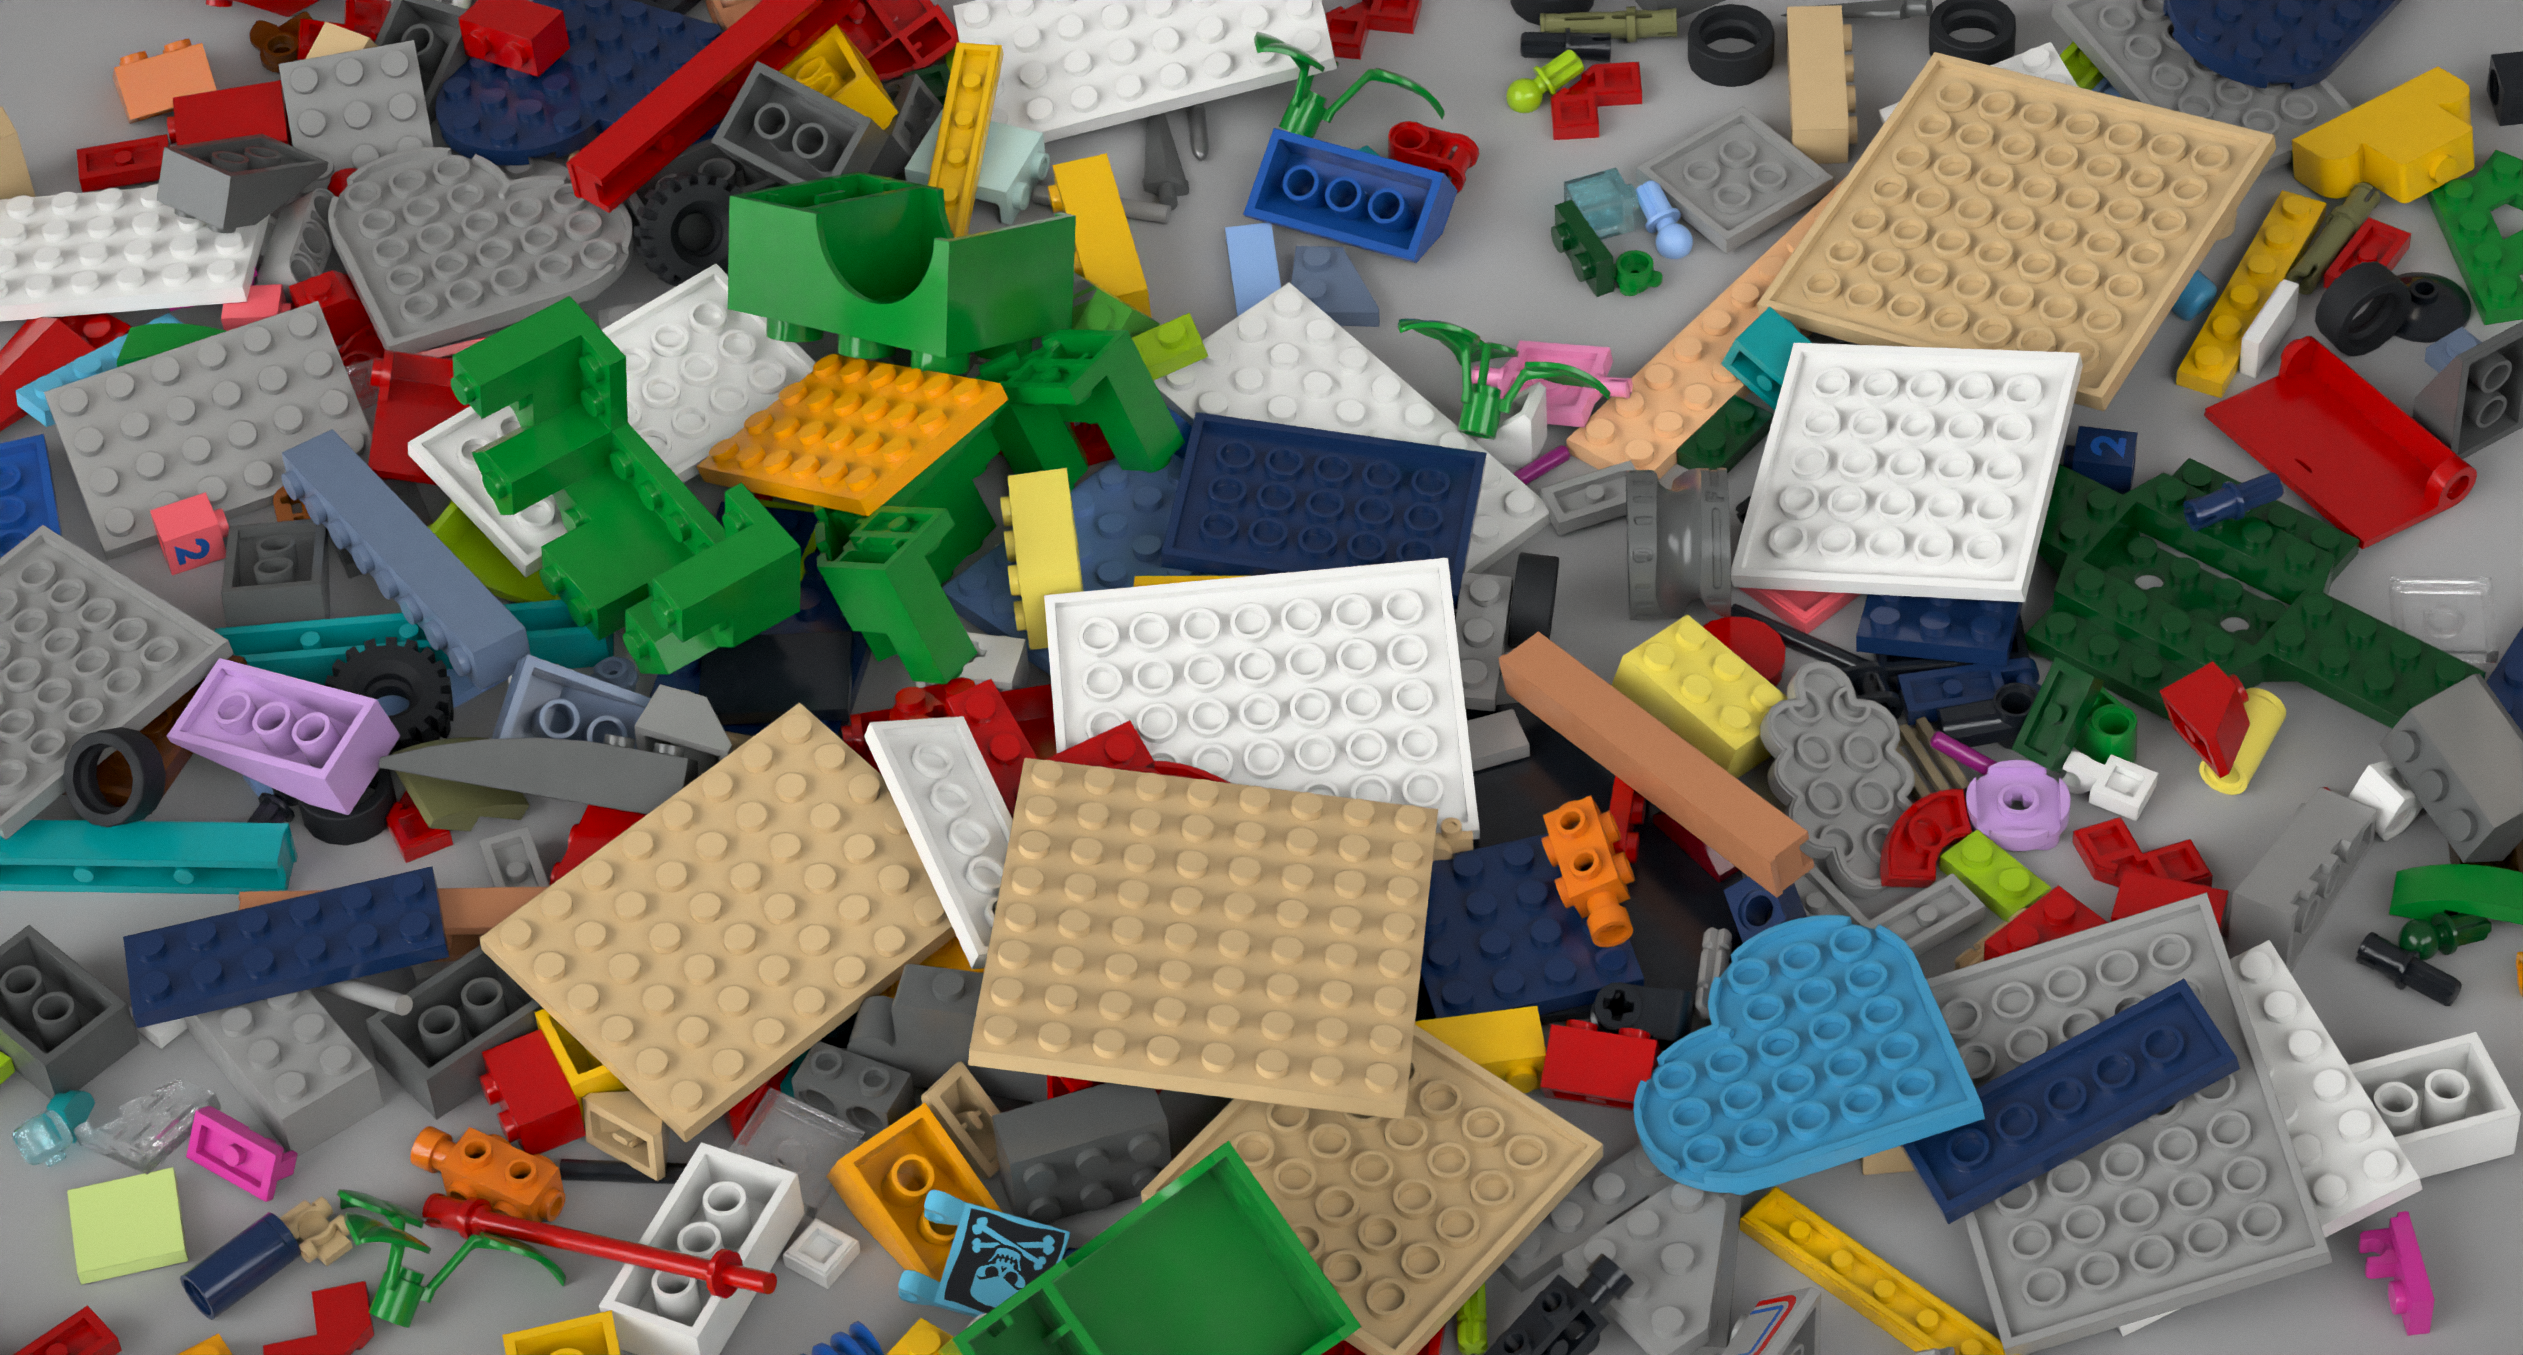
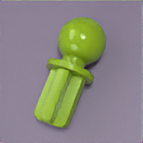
[1506,50,1585,113]

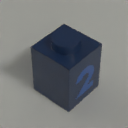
[2063,426,2138,495]

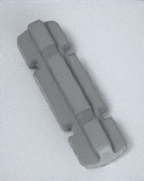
[1694,927,1732,1020]

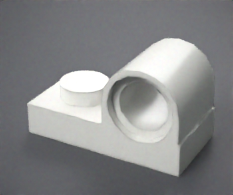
[2348,760,2423,841]

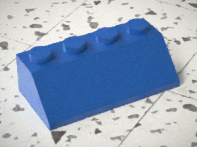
[1243,128,1458,263]

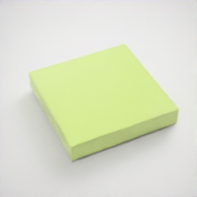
[67,1167,188,1285]

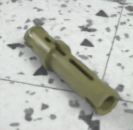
[1540,6,1678,43]
[2287,183,2381,295]

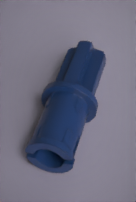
[2183,472,2284,531]

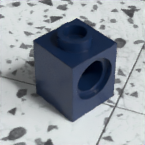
[1723,876,1807,943]

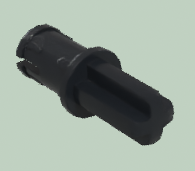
[1520,28,1611,62]
[2356,932,2462,1006]

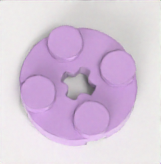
[1966,760,2071,851]

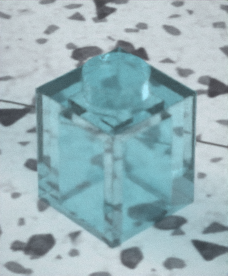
[1564,167,1639,240]

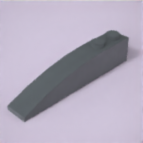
[378,734,698,815]

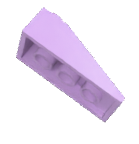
[167,658,401,815]

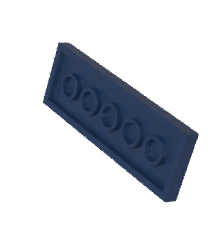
[123,866,449,1028]
[1900,978,2240,1224]

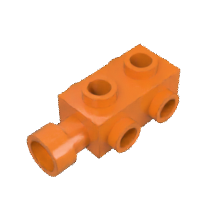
[1541,795,1635,947]
[410,1126,565,1222]

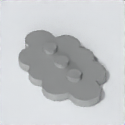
[1760,660,1915,898]

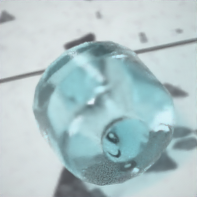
[12,1110,73,1167]

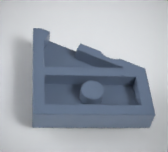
[1291,246,1380,327]

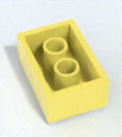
[1000,468,1084,650]
[1611,614,1787,779]

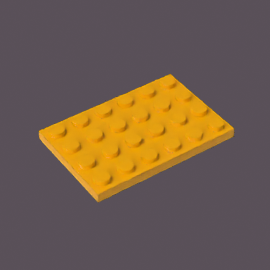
[696,354,1009,517]

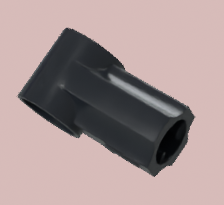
[1936,682,2038,750]

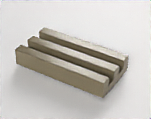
[1895,717,1970,801]

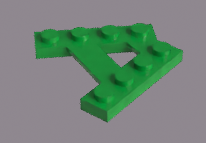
[2427,150,2523,325]

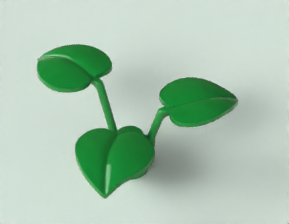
[1254,32,1445,138]
[1398,318,1611,440]
[337,1189,566,1328]

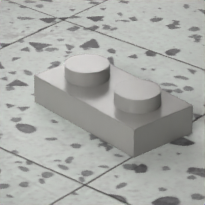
[1540,460,1636,536]

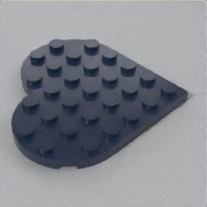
[435,0,724,166]
[2163,0,2402,89]

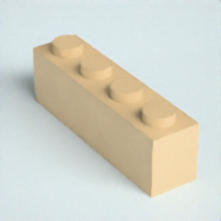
[1786,5,1858,164]

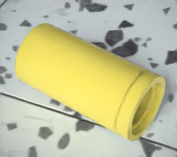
[2199,688,2286,795]

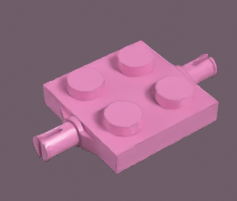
[1471,340,1633,427]

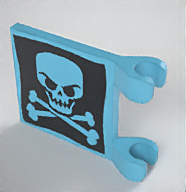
[898,1190,1070,1318]

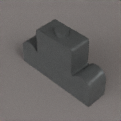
[847,964,1048,1102]

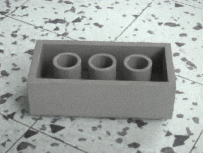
[185,989,384,1157]

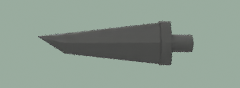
[1780,0,1933,20]
[1142,113,1189,211]

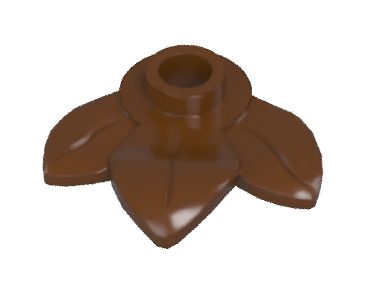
[249,11,313,73]

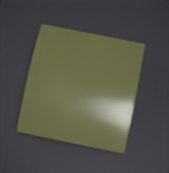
[392,737,529,832]

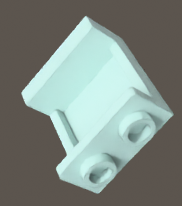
[904,109,1050,225]

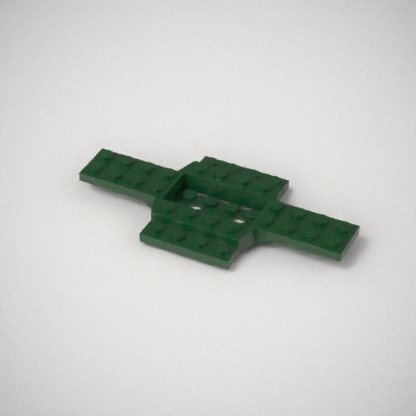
[2025,458,2486,729]

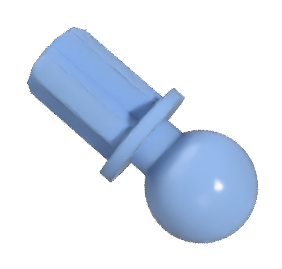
[1634,180,1693,259]

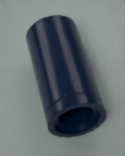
[180,1212,301,1320]

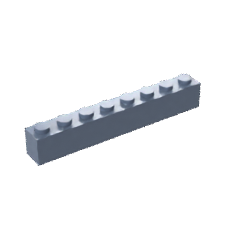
[281,429,531,691]

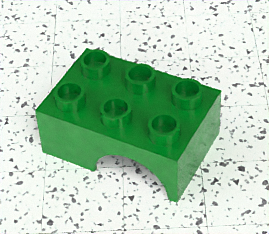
[727,171,1076,375]
[938,1140,1362,1355]

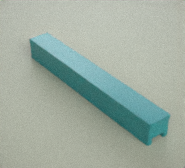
[214,599,614,686]
[0,820,298,895]

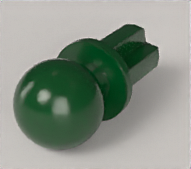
[2398,912,2492,961]

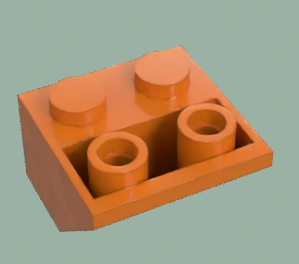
[112,39,217,124]

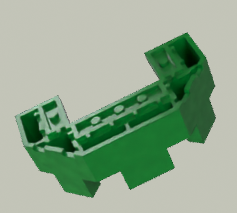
[450,296,801,675]
[814,329,1185,684]

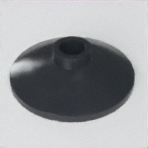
[2394,272,2471,343]

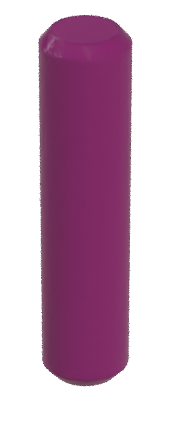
[1512,445,1570,485]
[1930,731,1997,775]

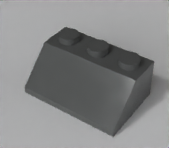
[2379,674,2523,863]

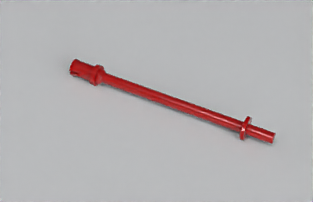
[422,1193,777,1299]

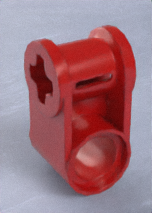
[1388,121,1480,193]

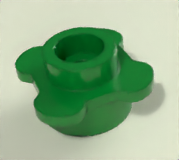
[1613,250,1663,296]

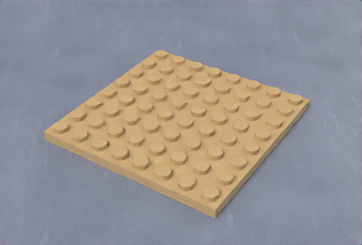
[1757,52,2276,411]
[968,758,1438,1120]

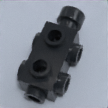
[1484,1253,1634,1355]

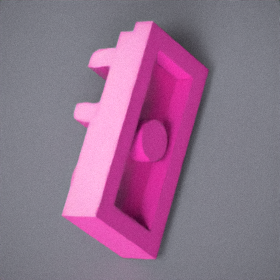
[186,1105,298,1202]
[2358,1211,2435,1336]

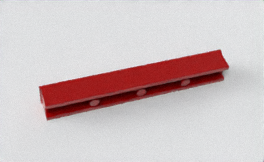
[566,0,858,213]

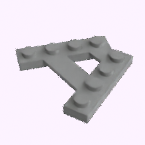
[1498,1144,1743,1355]

